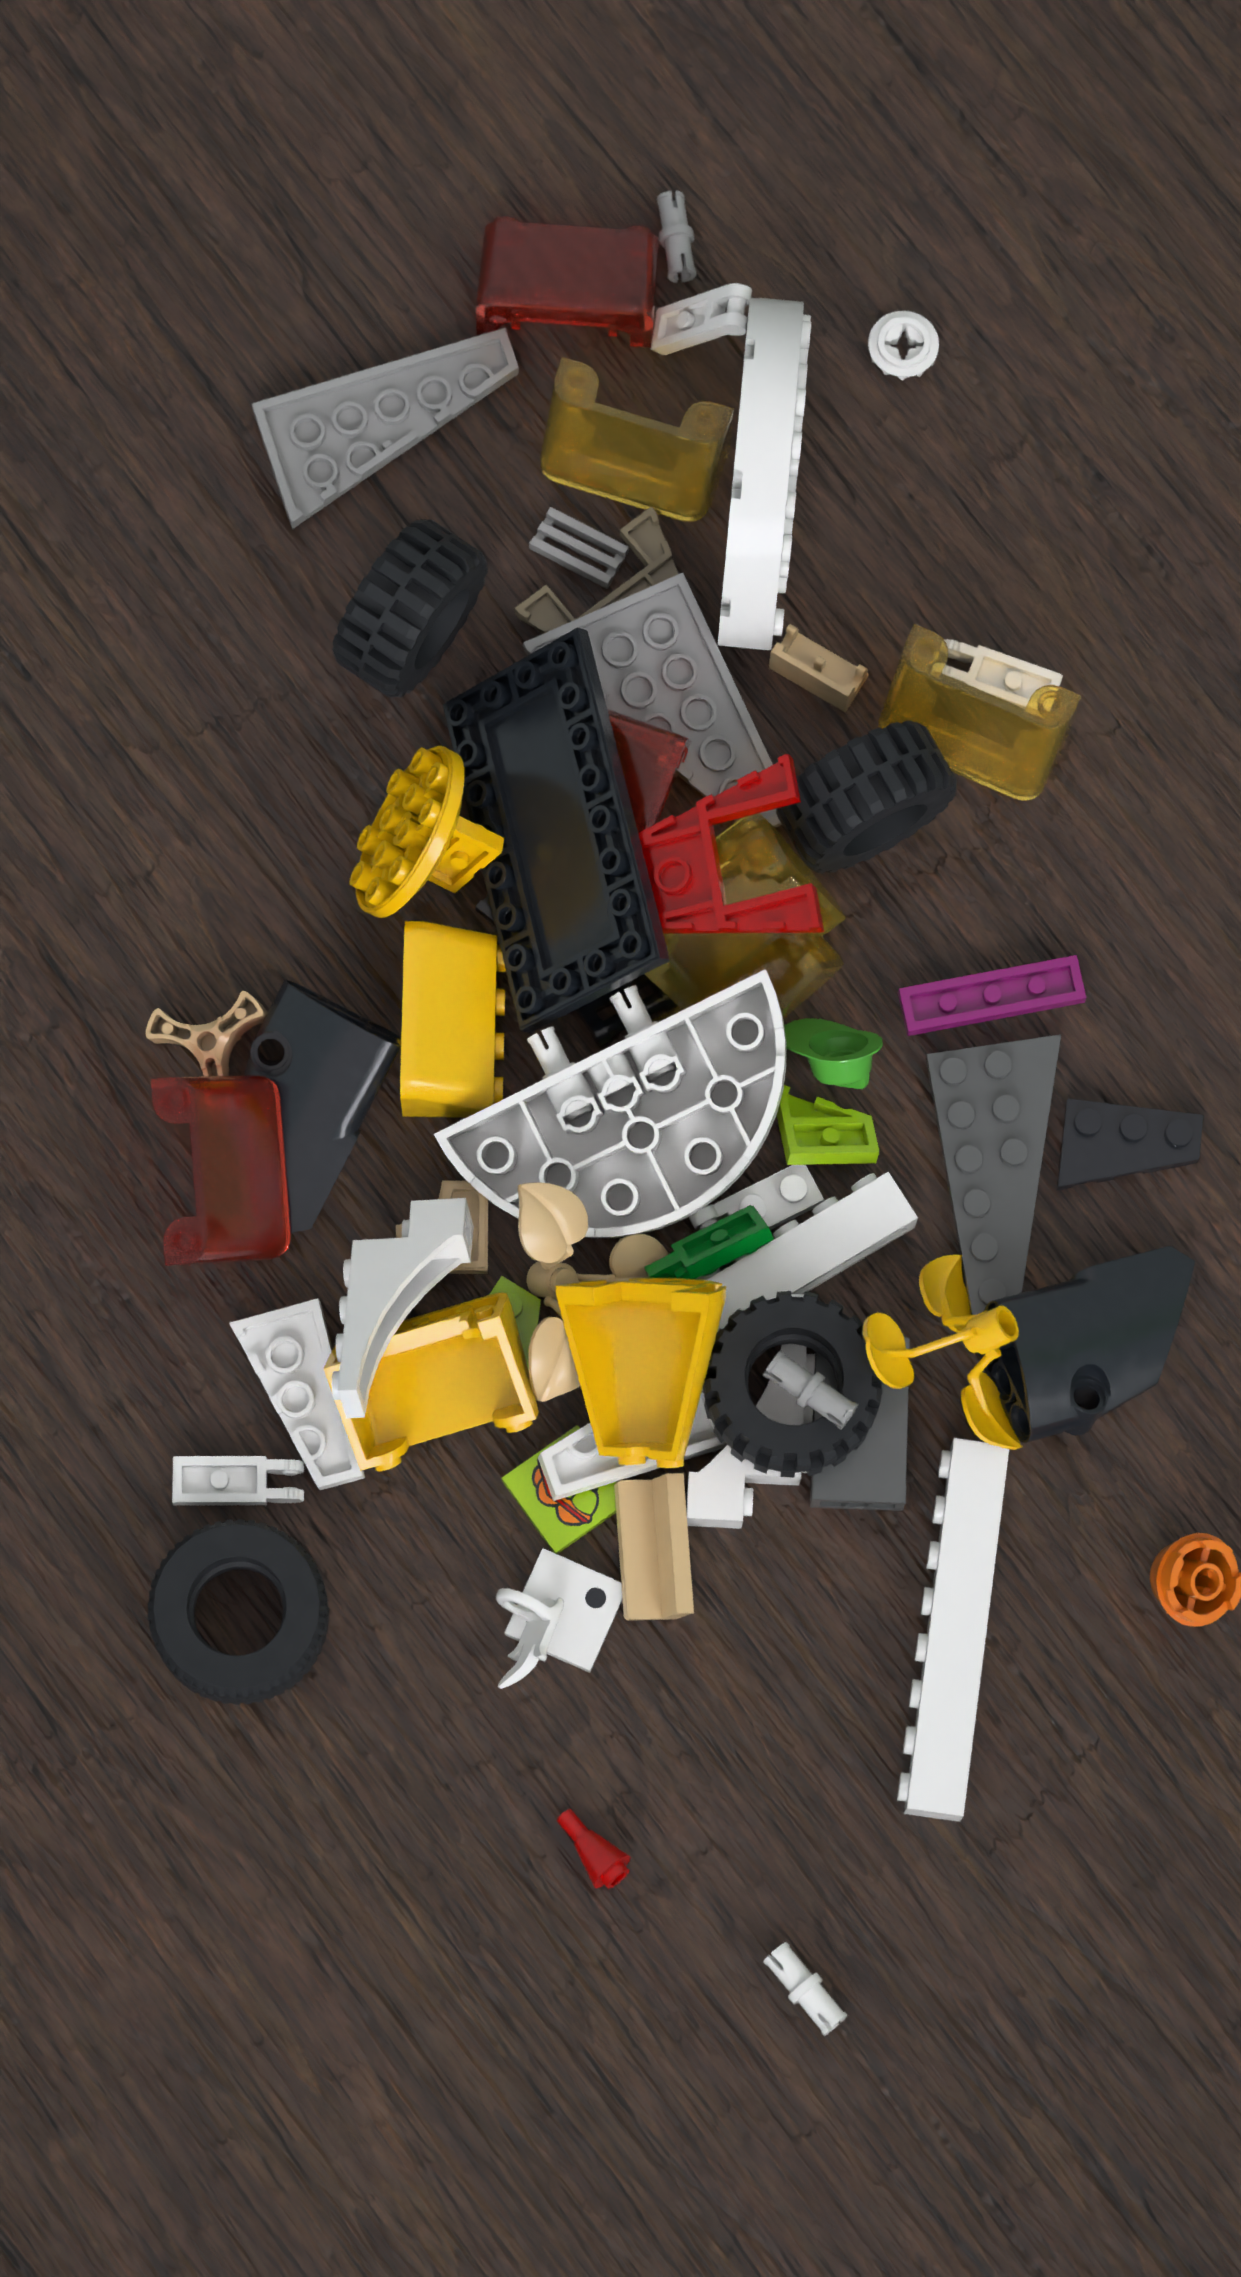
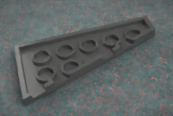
[926,1034,1061,1315]

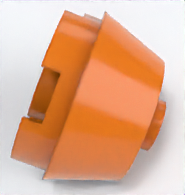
[1150,1533,1241,1627]

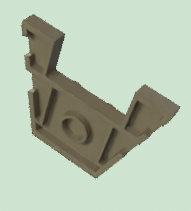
[515,507,678,634]

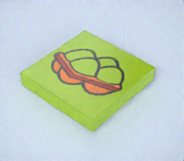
[502,1425,617,1554]

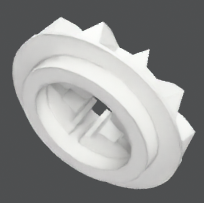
[868,311,939,380]

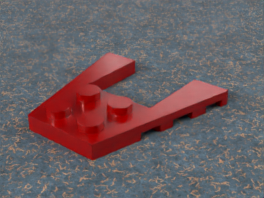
[638,754,824,933]

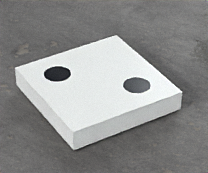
[504,1548,623,1673]

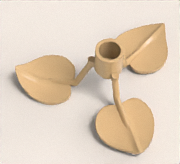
[517,1182,670,1402]

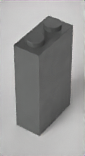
[810,1338,910,1511]

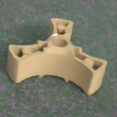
[146,991,268,1110]

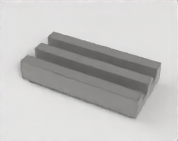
[529,507,629,589]

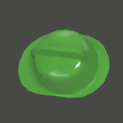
[784,1018,883,1089]

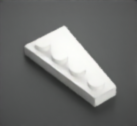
[229,1298,365,1490]
[538,1388,728,1501]

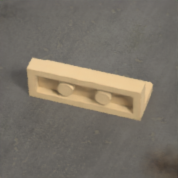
[614,1473,694,1621]

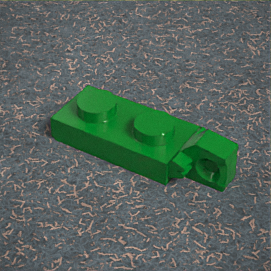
[644,1205,774,1279]

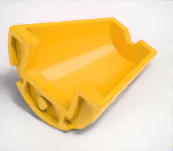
[556,1278,726,1468]

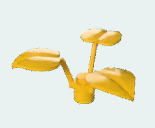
[863,1255,1023,1450]

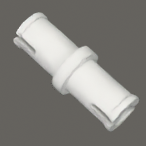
[763,1942,848,2036]

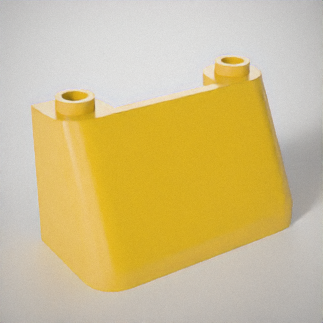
[323,1293,539,1471]

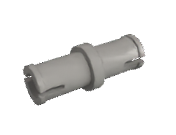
[657,191,696,282]
[763,1351,859,1430]

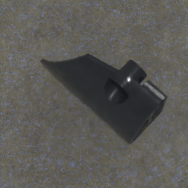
[231,980,401,1235]
[977,1246,1195,1443]

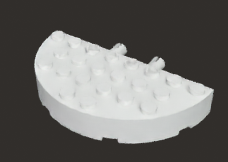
[717,298,811,650]
[434,969,786,1238]

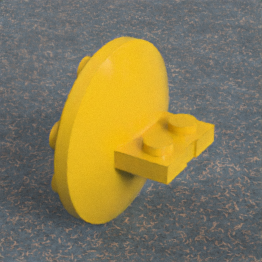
[349,746,504,918]

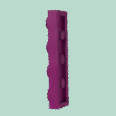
[898,955,1086,1036]

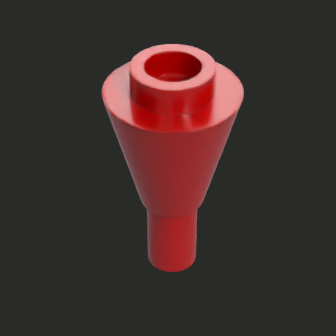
[557,1809,631,1889]

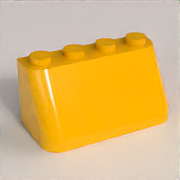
[400,921,506,1118]

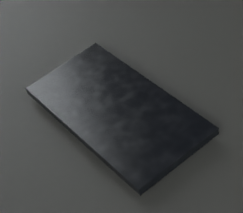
[443,627,670,1033]

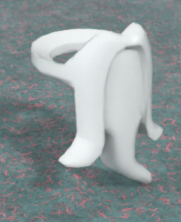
[496,1588,564,1689]

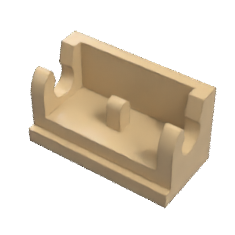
[769,624,869,712]

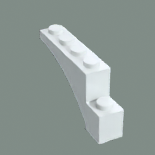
[332,1198,473,1418]
[686,1294,815,1529]

